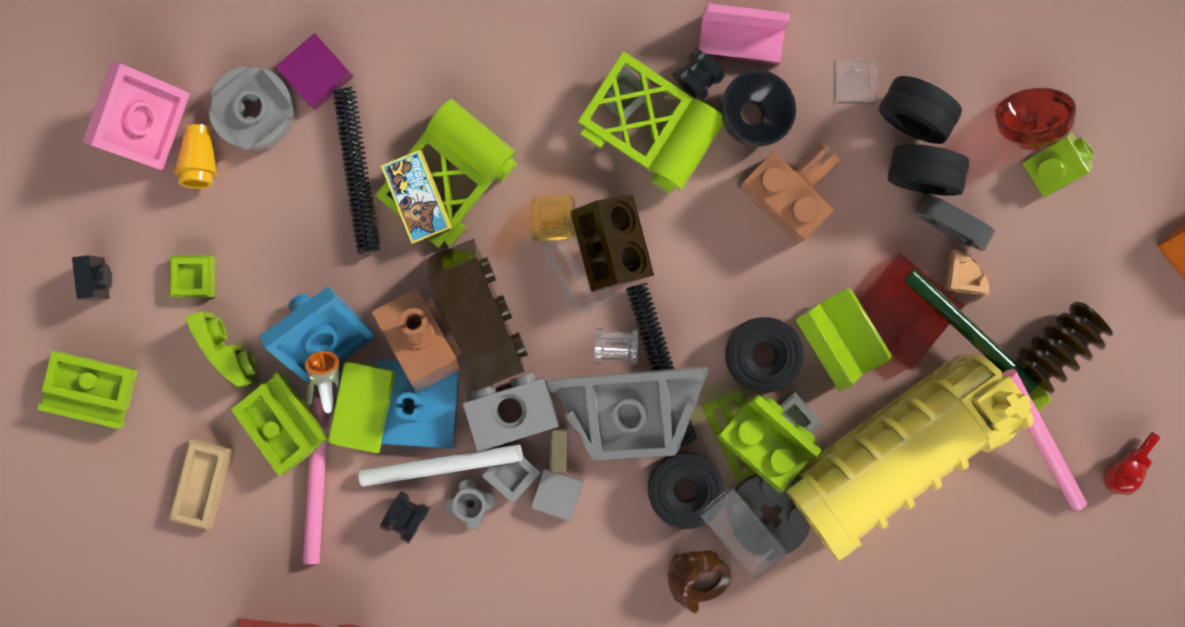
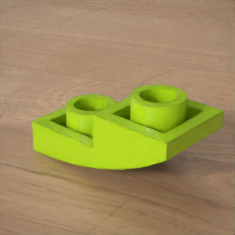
[185,311,257,387]

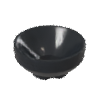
[720,70,796,147]

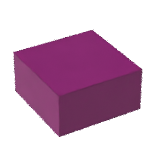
[276,33,354,110]

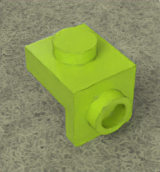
[1022,132,1095,198]

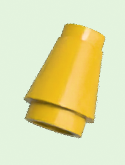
[174,124,217,189]

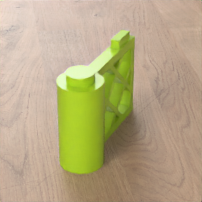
[577,51,723,194]
[375,99,518,248]

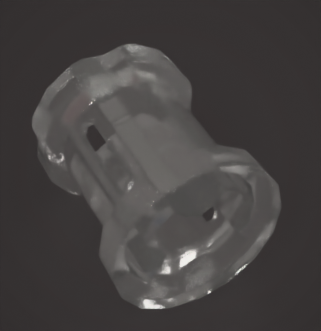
[595,327,638,366]

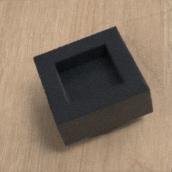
[72,255,112,301]

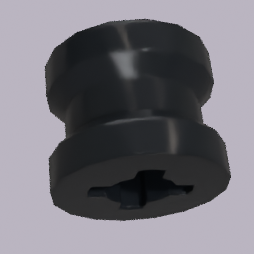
[672,49,725,102]
[380,491,430,544]

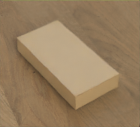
[168,438,233,530]

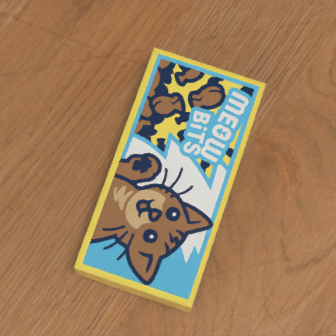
[381,150,452,244]

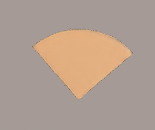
[944,249,989,296]

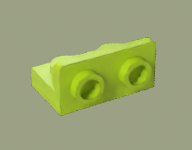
[716,395,822,493]

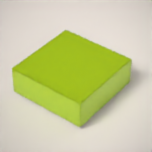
[169,256,215,298]

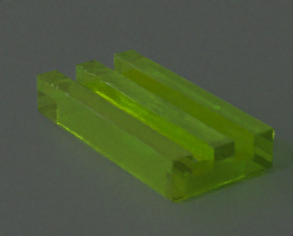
[701,388,756,482]

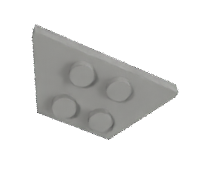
[547,366,708,460]

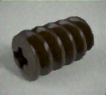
[1017,302,1113,394]

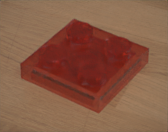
[858,253,965,370]

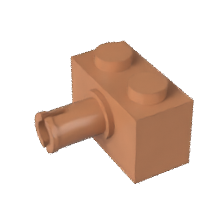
[738,143,840,244]
[372,288,461,393]

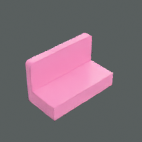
[698,3,790,66]

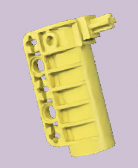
[786,354,1034,562]

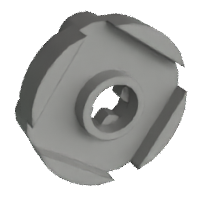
[209,66,297,152]

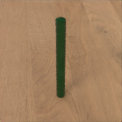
[903,268,1038,394]

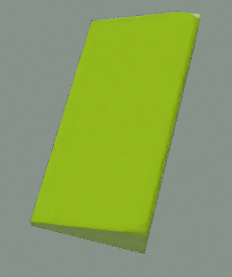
[328,361,396,453]

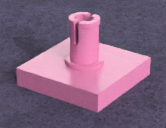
[83,61,190,171]

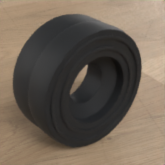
[879,76,962,144]
[888,144,969,196]
[725,317,803,393]
[648,451,724,529]

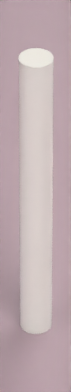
[358,445,523,487]

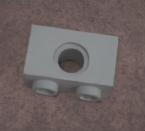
[463,372,560,452]

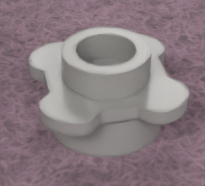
[446,479,495,529]

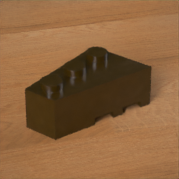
[428,239,528,391]

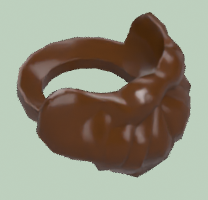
[668,550,732,613]

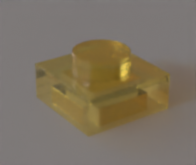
[530,194,575,241]

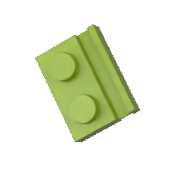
[37,351,138,429]
[231,372,329,476]

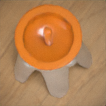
[305,351,341,413]

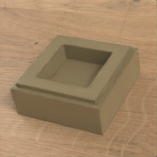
[549,428,568,473]

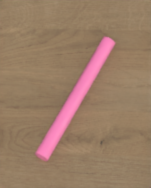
[1002,369,1087,511]
[303,397,328,564]

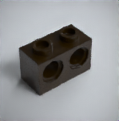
[570,195,654,292]

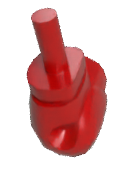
[1103,432,1160,495]

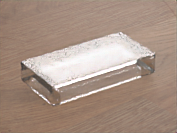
[699,486,787,580]

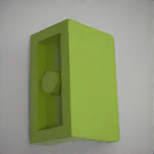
[795,288,892,392]

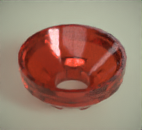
[995,88,1076,150]

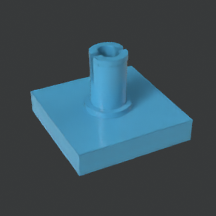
[259,286,376,384]
[375,360,460,449]

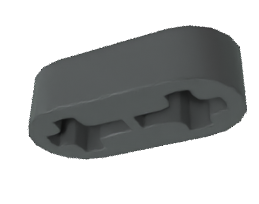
[915,194,995,251]

